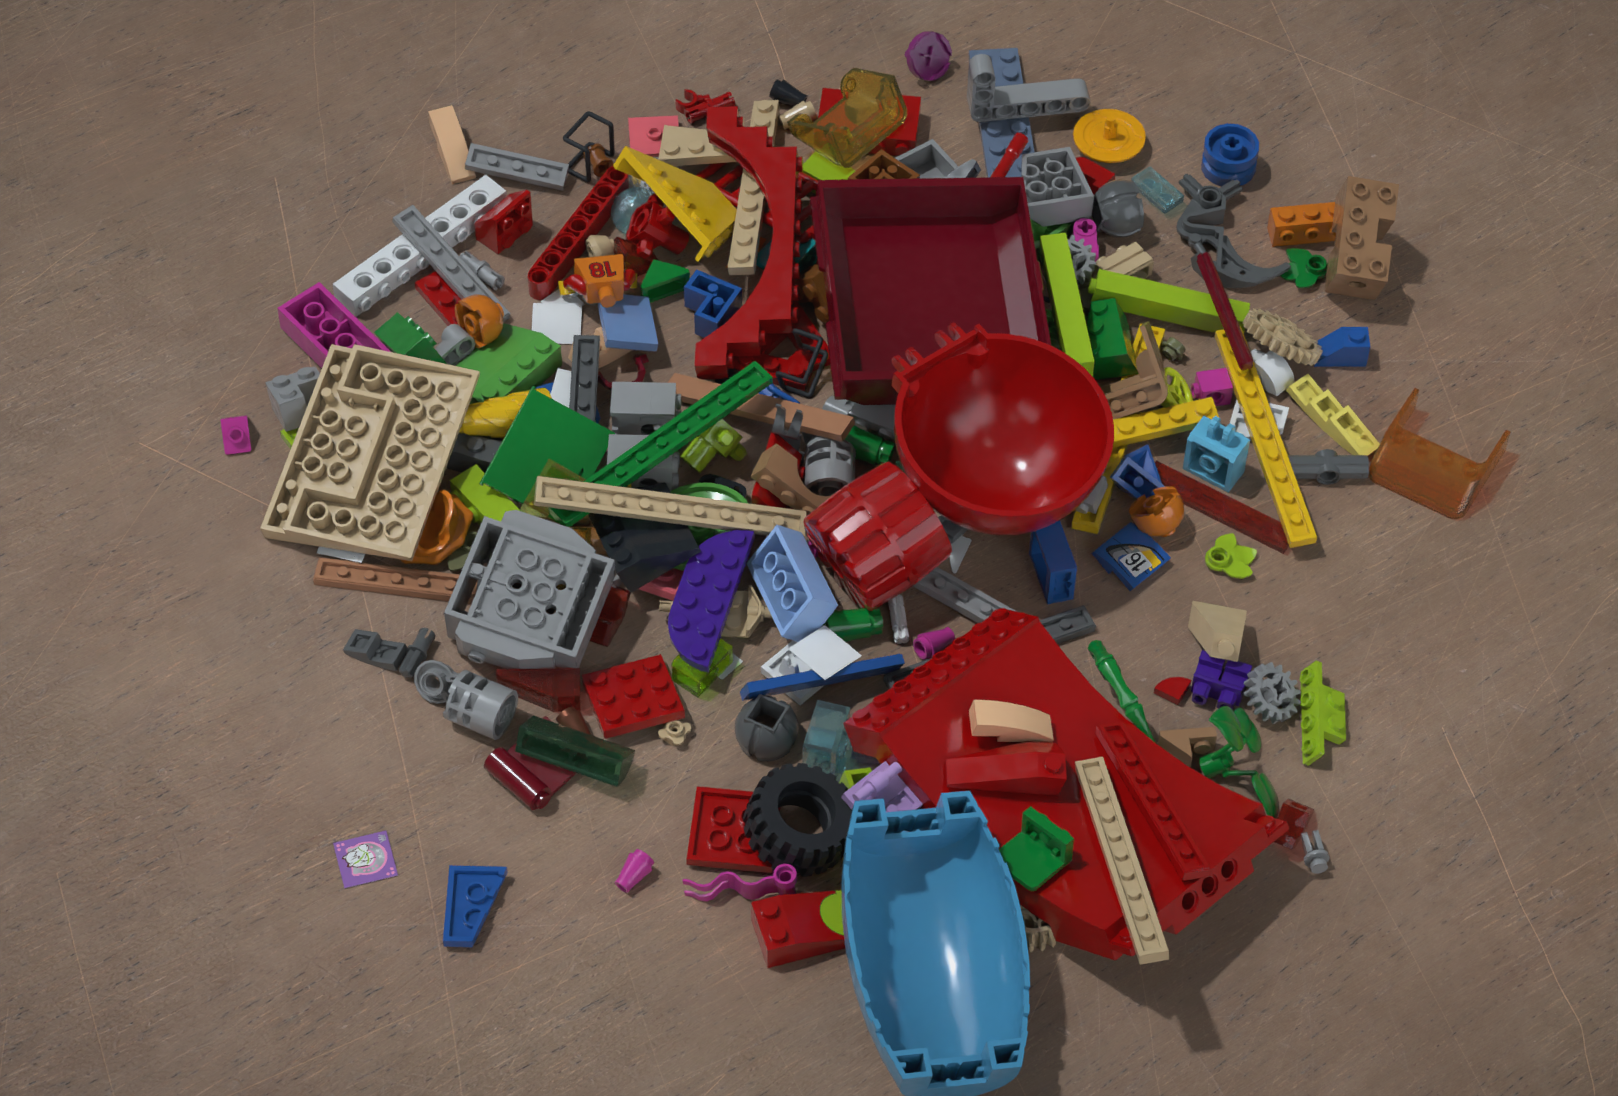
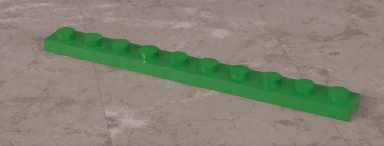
[548,361,773,527]

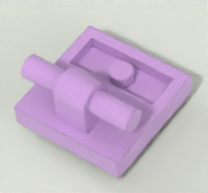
[841,761,923,812]

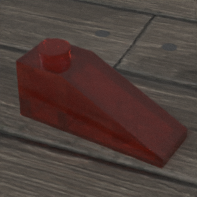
[496,668,581,712]

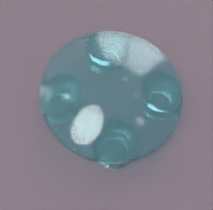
[611,187,653,234]

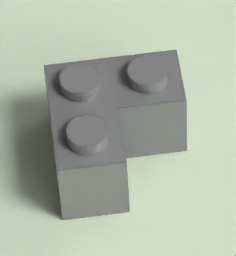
[265,366,320,432]

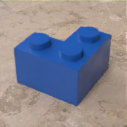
[684,269,742,338]

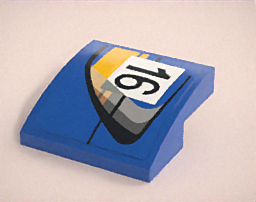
[1091,522,1171,591]

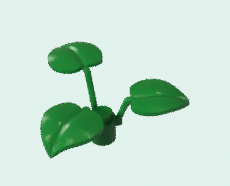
[1199,706,1278,818]

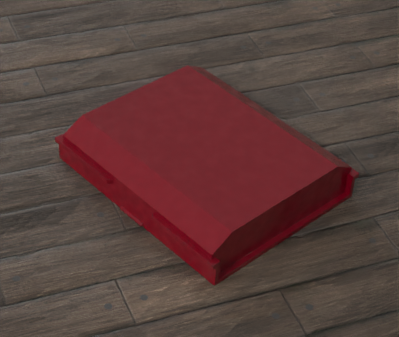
[810,177,1051,405]

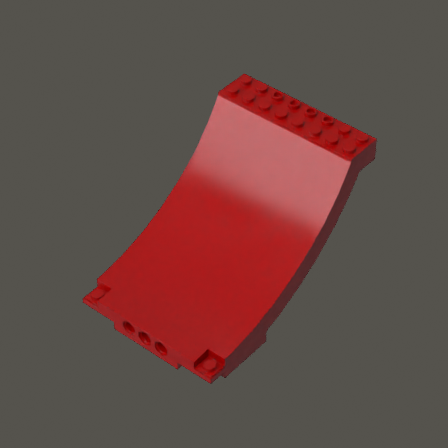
[843,608,1289,961]

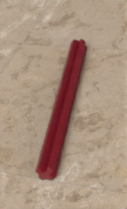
[1197,252,1253,371]

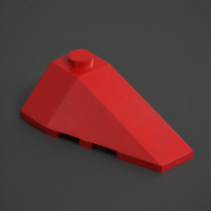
[945,741,1067,796]

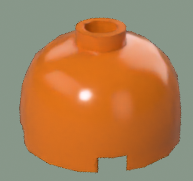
[455,294,504,348]
[1129,486,1184,537]

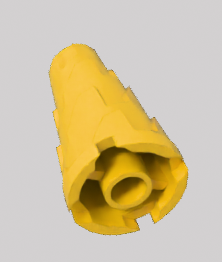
[459,388,552,438]

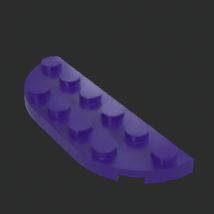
[668,530,755,673]

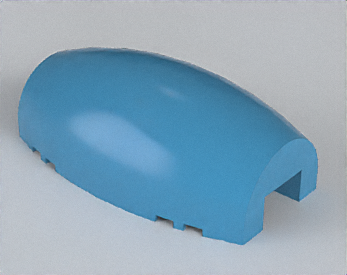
[841,791,1030,1096]

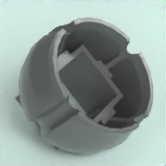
[1092,179,1144,238]
[735,694,799,762]

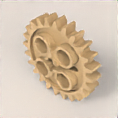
[1242,308,1323,366]

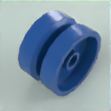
[1201,123,1259,186]

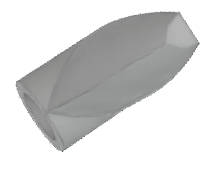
[435,324,475,366]

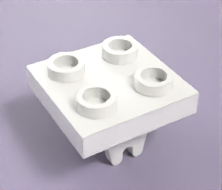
[761,640,823,705]

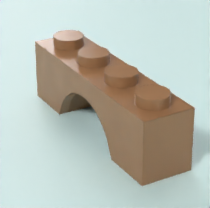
[751,443,836,516]

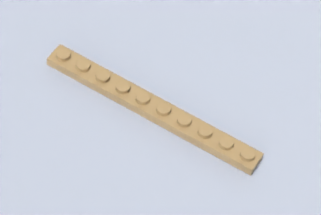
[728,100,780,275]
[534,476,807,537]
[1075,757,1169,965]

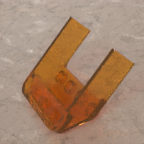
[1368,388,1511,519]

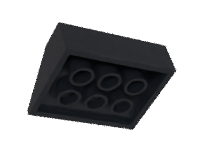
[588,482,701,593]

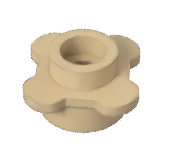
[658,720,691,746]

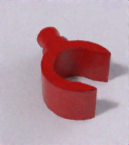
[675,89,710,114]

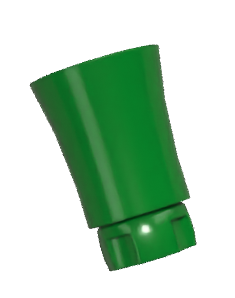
[845,425,895,465]
[822,608,883,642]

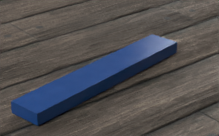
[740,654,905,701]

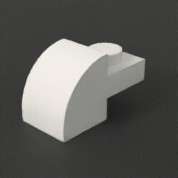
[1250,349,1295,396]

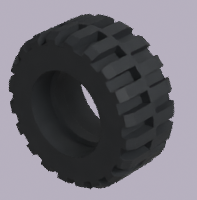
[743,763,852,877]

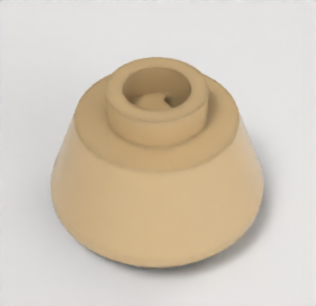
[586,235,617,257]

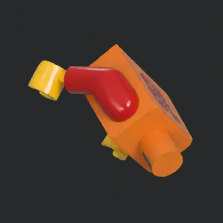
[558,254,637,308]

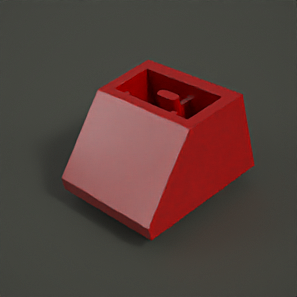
[474,190,533,254]

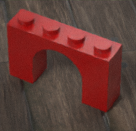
[816,88,921,156]

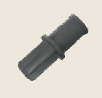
[399,628,436,678]

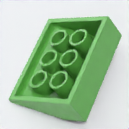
[456,323,562,404]

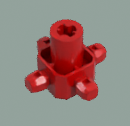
[625,193,690,259]

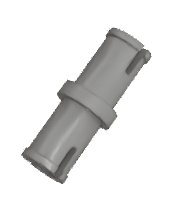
[460,251,505,290]

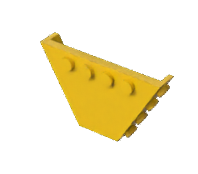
[613,146,737,262]

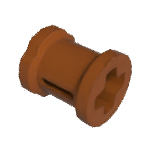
[584,143,614,177]

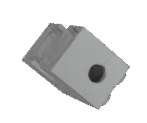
[607,382,682,491]

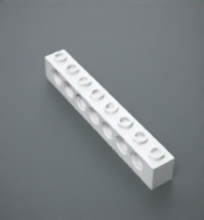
[333,175,507,317]

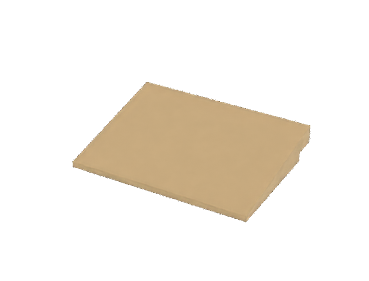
[260,344,480,561]

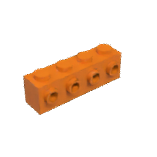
[1267,202,1336,247]

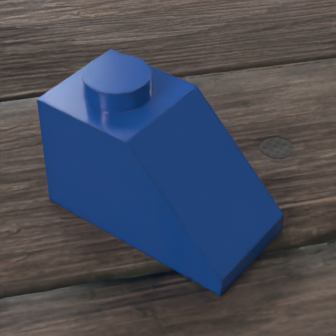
[1314,327,1370,367]

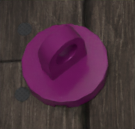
[904,31,952,81]

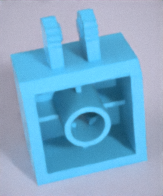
[1183,416,1250,493]

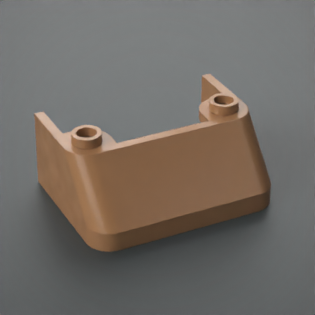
[1101,321,1168,419]

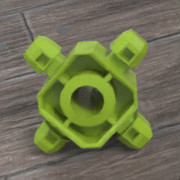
[680,419,747,473]

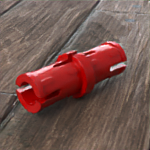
[684,91,735,124]

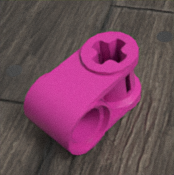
[1073,218,1099,262]

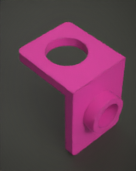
[220,415,251,455]

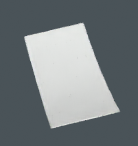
[551,368,571,408]

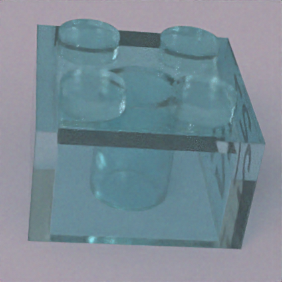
[803,700,852,779]

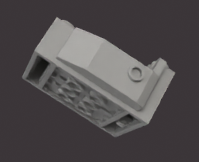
[444,510,615,674]

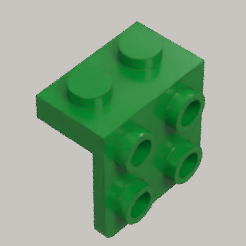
[999,806,1074,891]

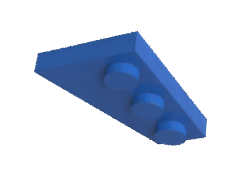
[443,865,508,947]

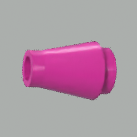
[913,627,955,659]
[614,849,654,893]

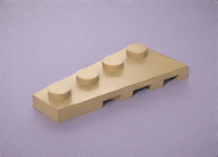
[658,125,737,166]

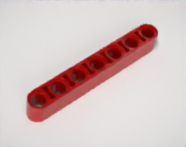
[528,166,629,300]

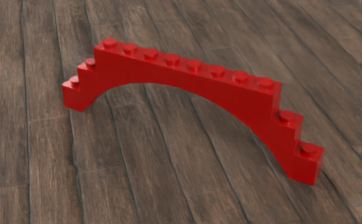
[695,106,803,380]

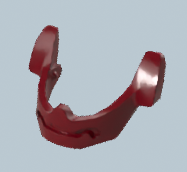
[598,353,649,391]

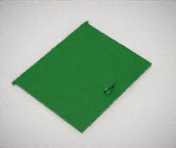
[479,386,615,525]

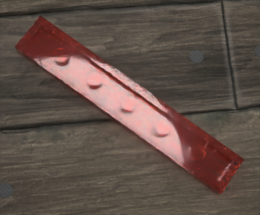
[1155,460,1289,554]

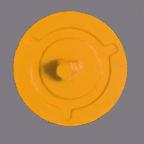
[1073,109,1146,163]

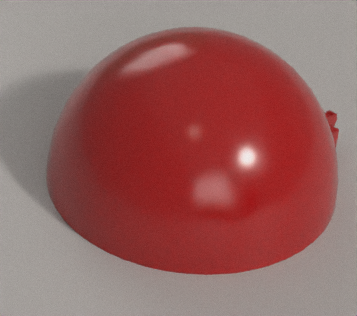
[891,322,1114,535]

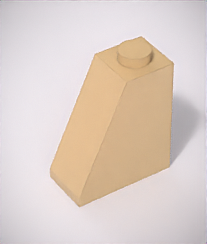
[1188,601,1247,662]

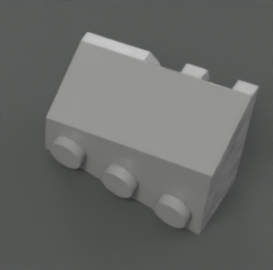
[1021,147,1094,227]

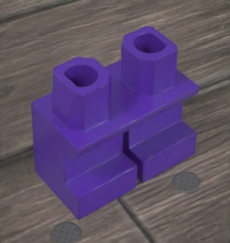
[1191,650,1252,709]

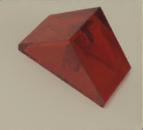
[614,237,658,277]

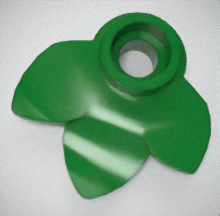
[1280,248,1328,288]

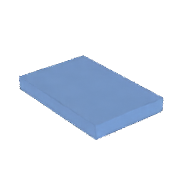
[597,295,658,352]

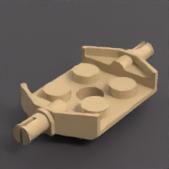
[659,585,772,638]

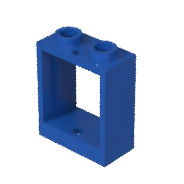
[1029,520,1077,605]

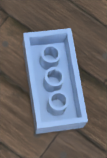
[746,525,838,642]

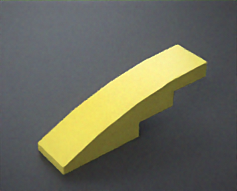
[1286,374,1381,456]

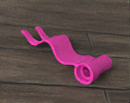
[682,864,797,901]

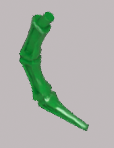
[1088,640,1157,744]

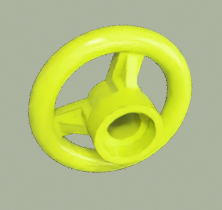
[1161,367,1193,408]

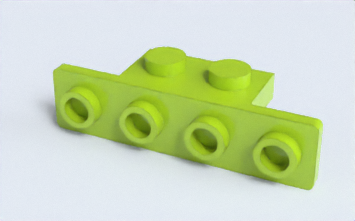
[1300,660,1346,766]

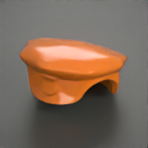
[400,489,473,565]

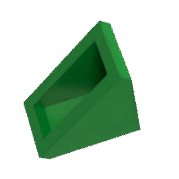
[641,259,690,303]

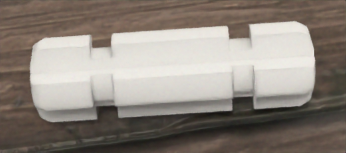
[888,594,909,644]

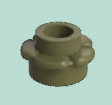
[1161,337,1186,361]

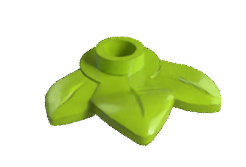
[1205,533,1257,579]

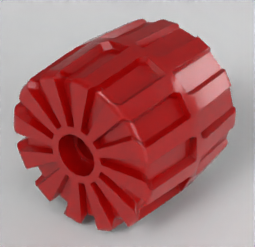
[803,462,952,611]

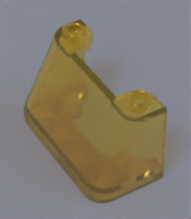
[787,68,907,168]

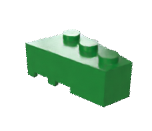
[1086,298,1139,380]
[374,312,447,364]

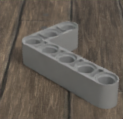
[967,54,1091,122]

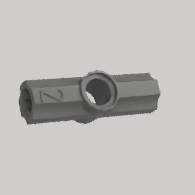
[1288,449,1369,485]

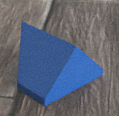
[1110,444,1165,500]

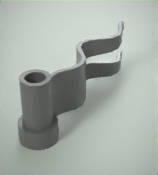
[772,403,805,465]

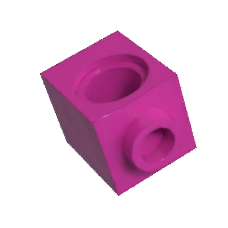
[1191,368,1233,406]

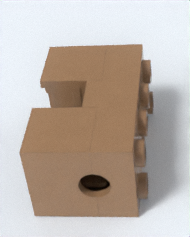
[1324,176,1399,300]

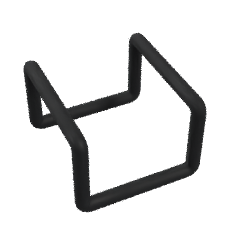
[563,111,615,183]
[775,329,829,398]

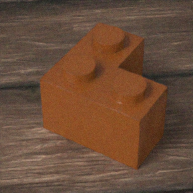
[848,149,920,179]
[795,265,829,324]

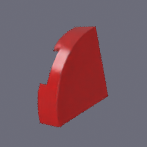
[1153,677,1192,705]

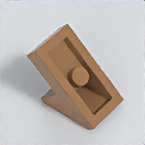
[1157,727,1217,768]

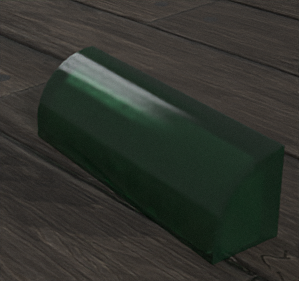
[515,715,635,787]

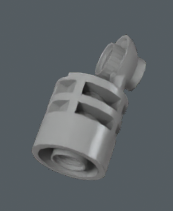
[802,432,856,496]
[414,660,518,740]

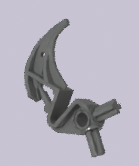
[1176,174,1291,288]

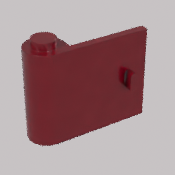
[484,716,593,810]

